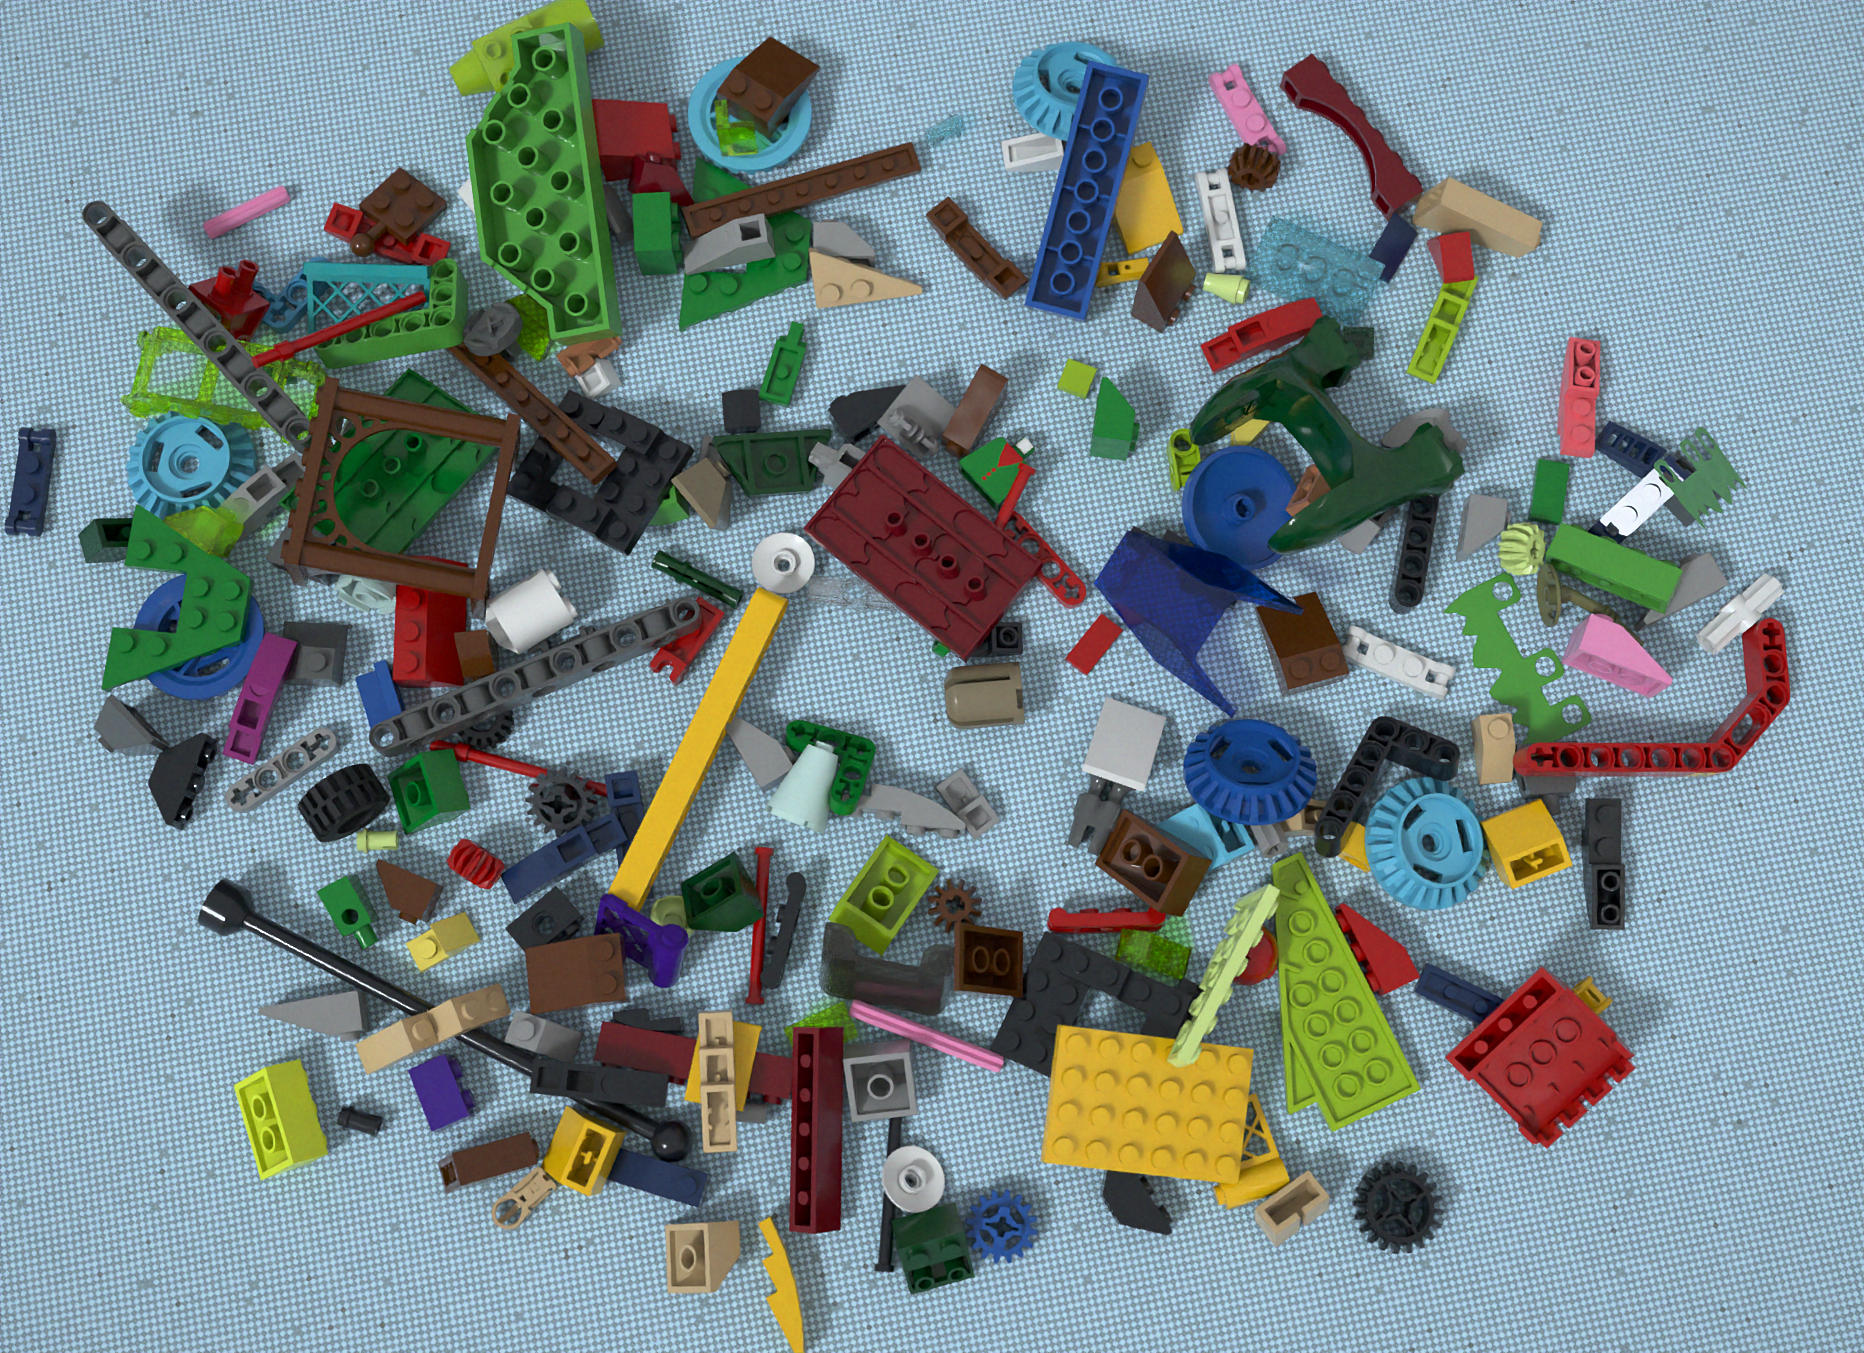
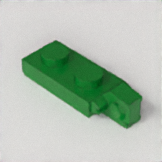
[759,321,807,408]

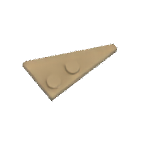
[808,248,923,309]

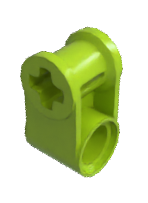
[1166,428,1201,492]

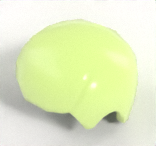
[650,895,695,937]

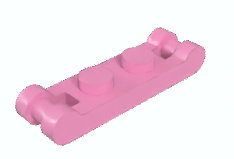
[1208,63,1287,157]

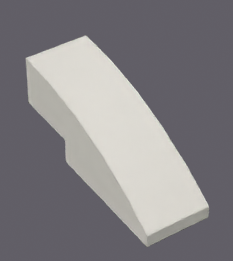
[1001,132,1067,172]

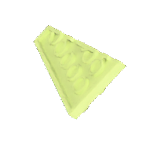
[1167,884,1280,1068]

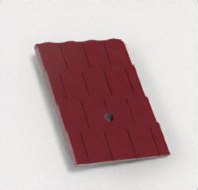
[803,434,1043,663]

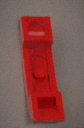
[323,202,451,265]

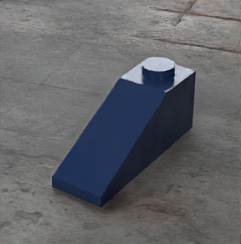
[607,1148,712,1208]

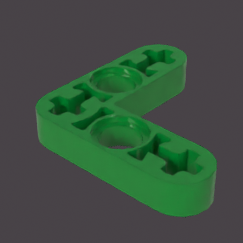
[784,720,876,816]

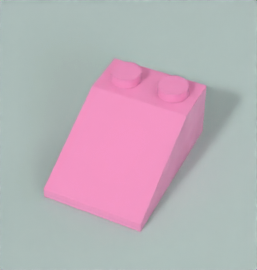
[1561,614,1673,698]

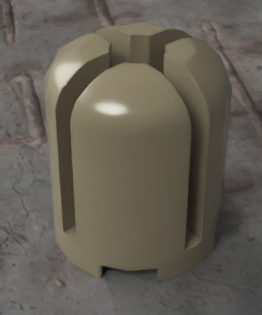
[944,661,1025,730]

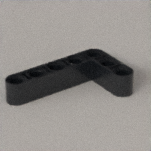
[1388,495,1440,615]
[1314,716,1460,858]

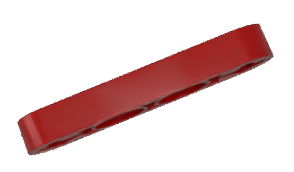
[1004,511,1086,609]

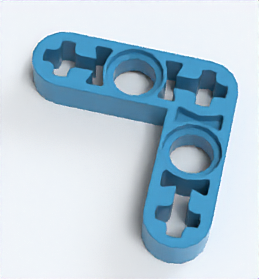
[232,257,330,333]

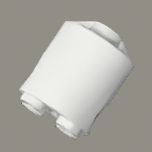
[485,568,578,654]

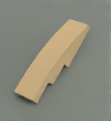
[698,1009,738,1153]

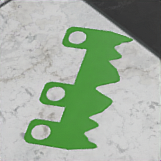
[1654,427,1748,528]
[1443,573,1591,744]

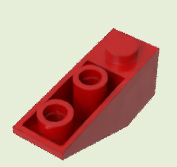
[1334,903,1420,997]

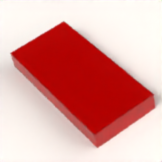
[1065,613,1123,676]

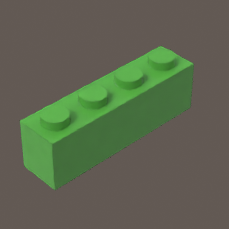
[1545,523,1683,615]

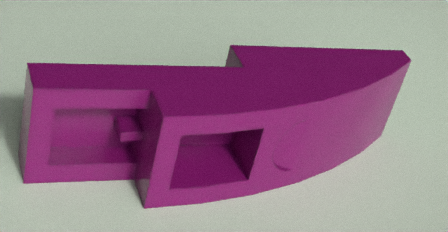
[222,631,298,765]

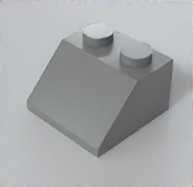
[843,1039,918,1122]

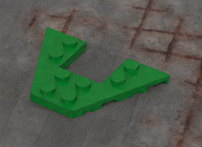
[679,157,812,332]
[101,504,254,692]

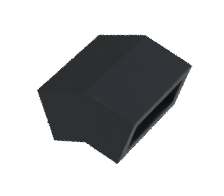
[722,389,761,435]

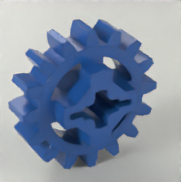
[965,1190,1038,1264]

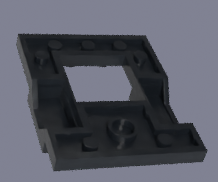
[507,390,695,556]
[990,931,1194,1078]

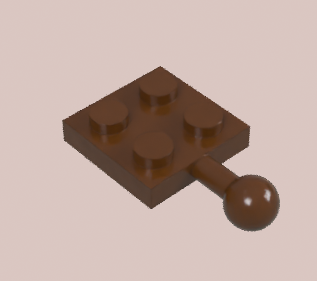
[350,167,447,257]

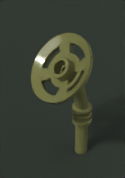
[1537,564,1644,646]

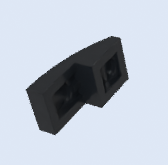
[612,1008,684,1033]

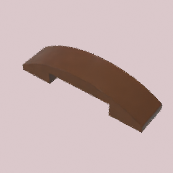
[925,196,1028,301]

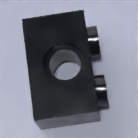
[505,886,585,952]

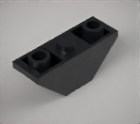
[147,733,217,831]
[1100,1170,1173,1235]

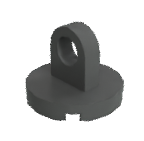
[462,302,523,362]

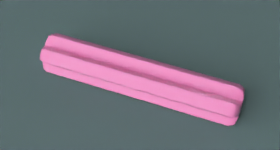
[203,185,291,239]

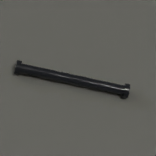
[874,1117,902,1272]

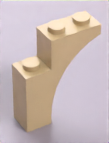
[355,983,512,1075]

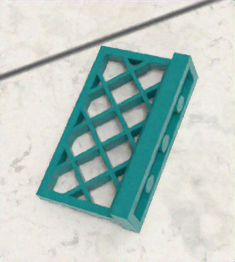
[303,261,433,335]

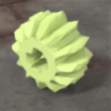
[1497,522,1547,576]

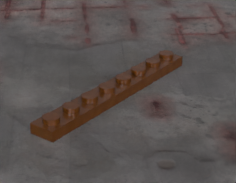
[681,141,922,240]
[444,341,618,486]

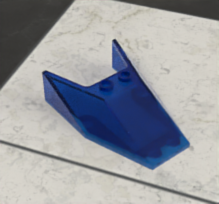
[1093,530,1306,718]

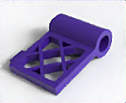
[594,893,689,988]

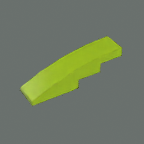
[1406,275,1479,385]

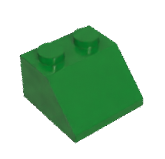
[1089,377,1140,461]
[387,749,471,835]

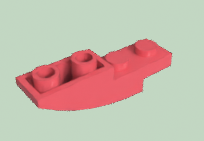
[1557,337,1600,459]

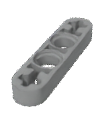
[225,728,340,813]

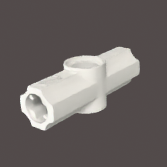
[1695,573,1784,655]

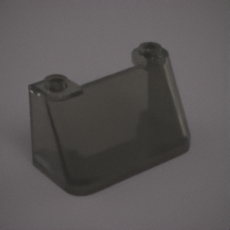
[819,921,954,1016]

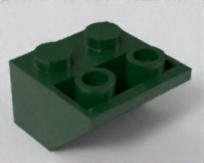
[891,1202,975,1295]

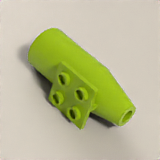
[448,0,605,97]

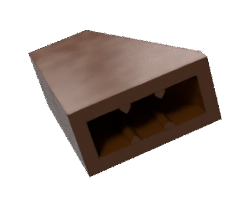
[942,364,1009,458]
[437,1132,539,1194]

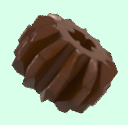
[1227,142,1281,193]
[928,879,982,934]

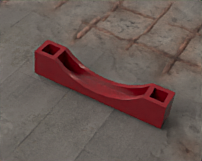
[1280,53,1423,222]

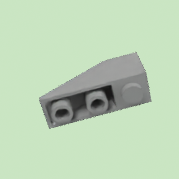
[682,213,776,275]

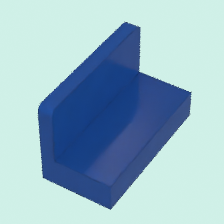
[356,659,406,729]

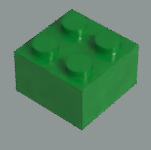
[632,192,683,276]

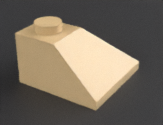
[665,1220,740,1294]

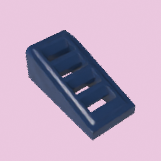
[1595,420,1667,479]

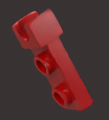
[649,596,726,686]

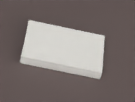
[1082,697,1167,792]

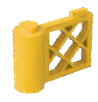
[1212,1093,1290,1210]

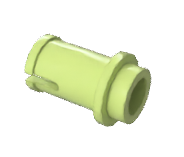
[356,828,399,854]

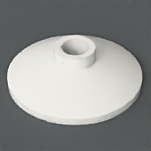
[752,532,815,594]
[882,1146,945,1213]

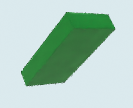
[1528,459,1570,526]

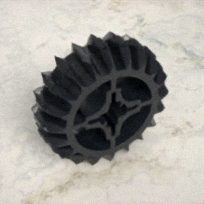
[1352,1162,1444,1254]

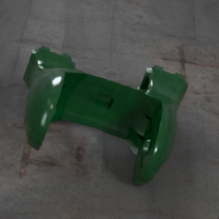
[1189,314,1465,556]

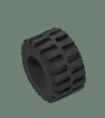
[298,763,390,843]

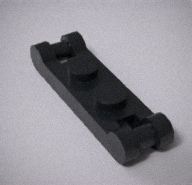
[760,872,807,990]

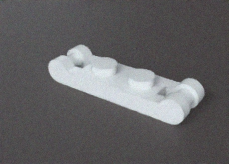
[1195,168,1246,274]
[1341,626,1456,700]

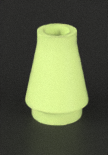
[1203,272,1251,305]

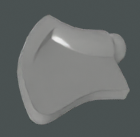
[1381,409,1468,454]

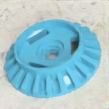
[1012,41,1127,141]
[688,56,812,175]
[126,404,257,529]
[1364,777,1490,910]

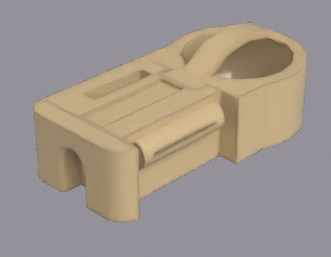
[491,1167,557,1230]

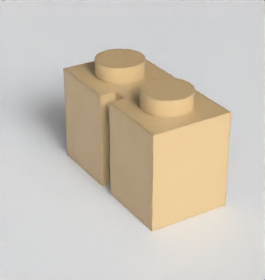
[1255,1170,1330,1247]

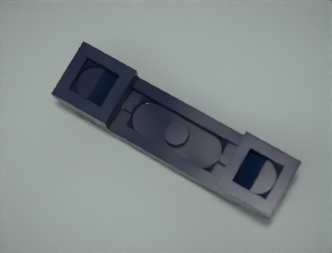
[605,770,655,900]

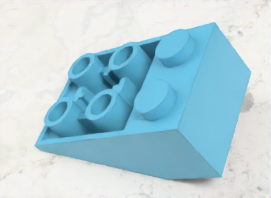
[1156,803,1255,875]

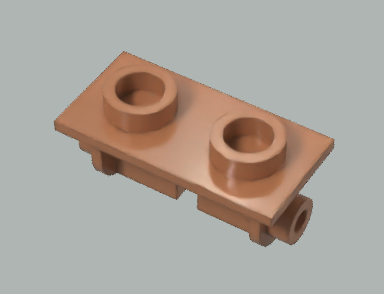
[556,336,623,379]

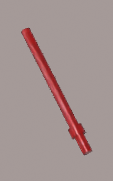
[251,291,426,369]
[430,740,608,798]

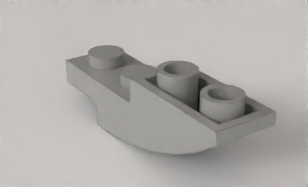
[197,452,306,557]
[841,783,966,839]

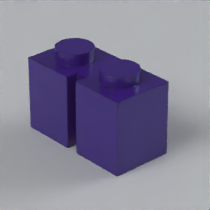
[408,1054,476,1133]

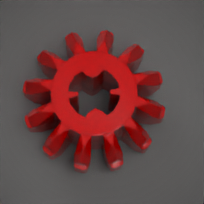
[447,839,505,889]

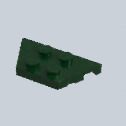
[712,429,831,498]

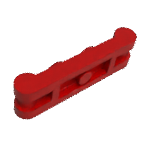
[1047,907,1166,934]

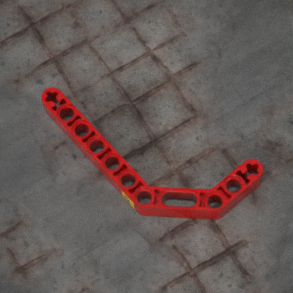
[1513,618,1791,777]

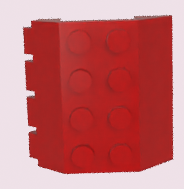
[1445,966,1636,1149]

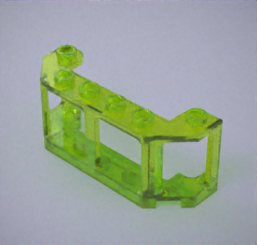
[120,326,328,445]

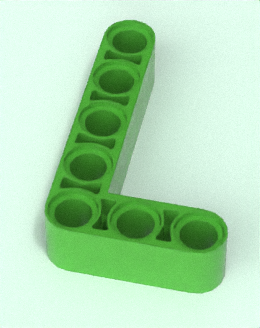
[312,258,468,369]

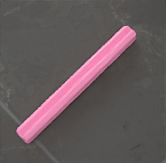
[849,999,1004,1072]

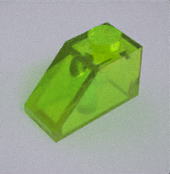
[163,505,246,558]
[1114,928,1192,980]

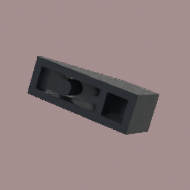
[828,385,906,445]

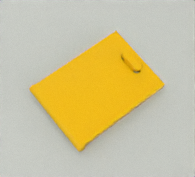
[684,1020,762,1112]

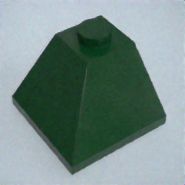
[681,851,764,933]

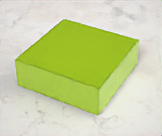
[1057,358,1097,399]

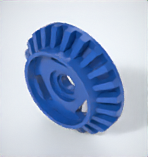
[133,574,266,701]
[1183,719,1317,826]

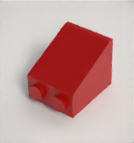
[592,99,682,182]

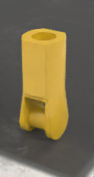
[1096,257,1149,287]

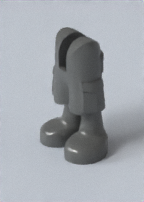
[1068,773,1137,856]

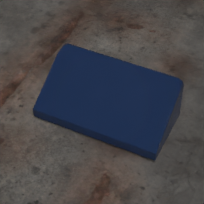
[1362,213,1418,284]

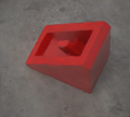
[1427,231,1475,284]

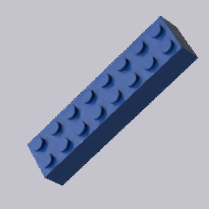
[1024,60,1149,323]

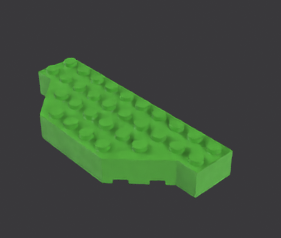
[465,22,623,346]

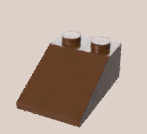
[716,36,820,139]
[1131,230,1197,333]
[1255,591,1349,697]
[1095,808,1212,917]
[954,923,1023,999]
[525,933,631,1015]

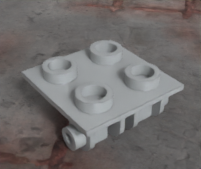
[877,374,956,460]

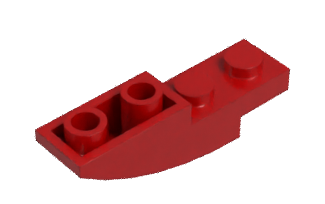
[1200,297,1323,375]

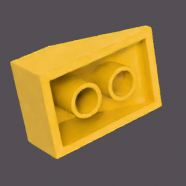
[1113,141,1184,256]

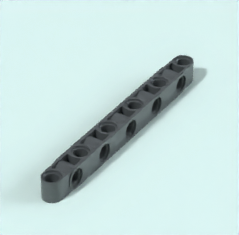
[82,200,313,454]
[368,597,703,757]

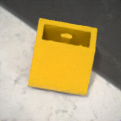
[1479,798,1573,890]
[540,1105,627,1196]

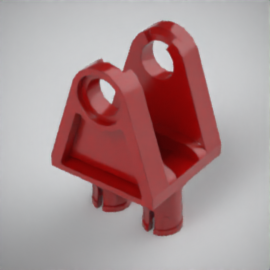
[188,259,271,352]

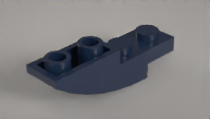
[501,812,630,905]

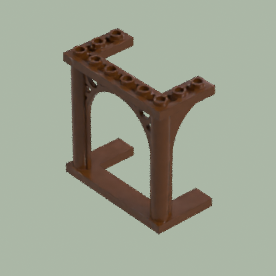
[281,376,521,621]

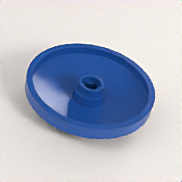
[1182,446,1297,572]

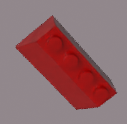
[393,555,468,688]

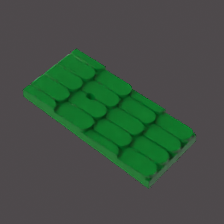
[277,368,500,555]

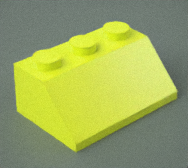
[233,1059,328,1180]

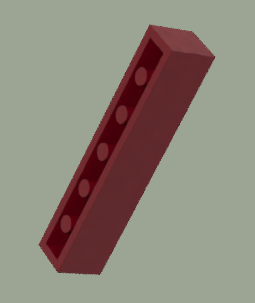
[594,1021,792,1105]
[789,1026,844,1234]

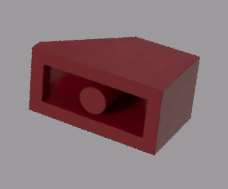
[627,151,695,207]

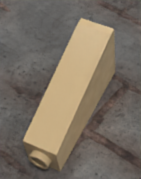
[1411,177,1543,258]

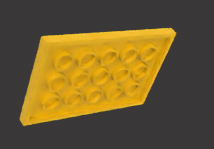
[1040,1024,1254,1185]

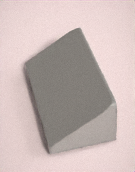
[603,184,634,246]

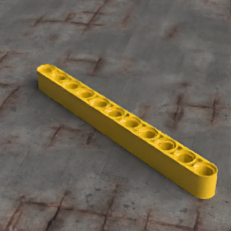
[607,586,789,912]

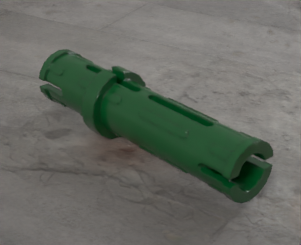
[651,550,744,609]

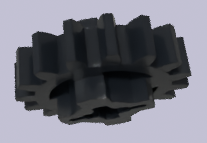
[525,766,598,837]

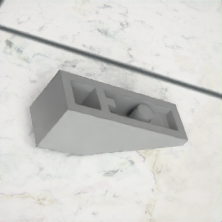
[1634,551,1728,632]
[725,715,797,793]
[259,990,370,1042]

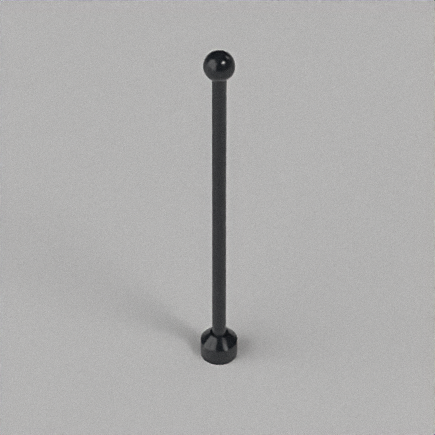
[198,878,694,1163]

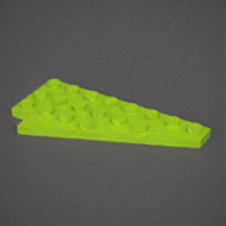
[1270,851,1421,1132]

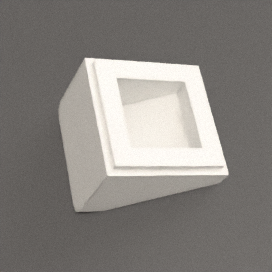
[575,358,622,400]

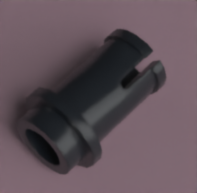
[337,1104,383,1137]

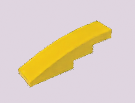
[758,1216,805,1353]

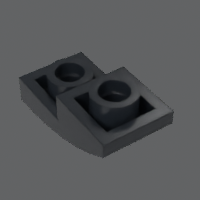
[955,622,1023,657]

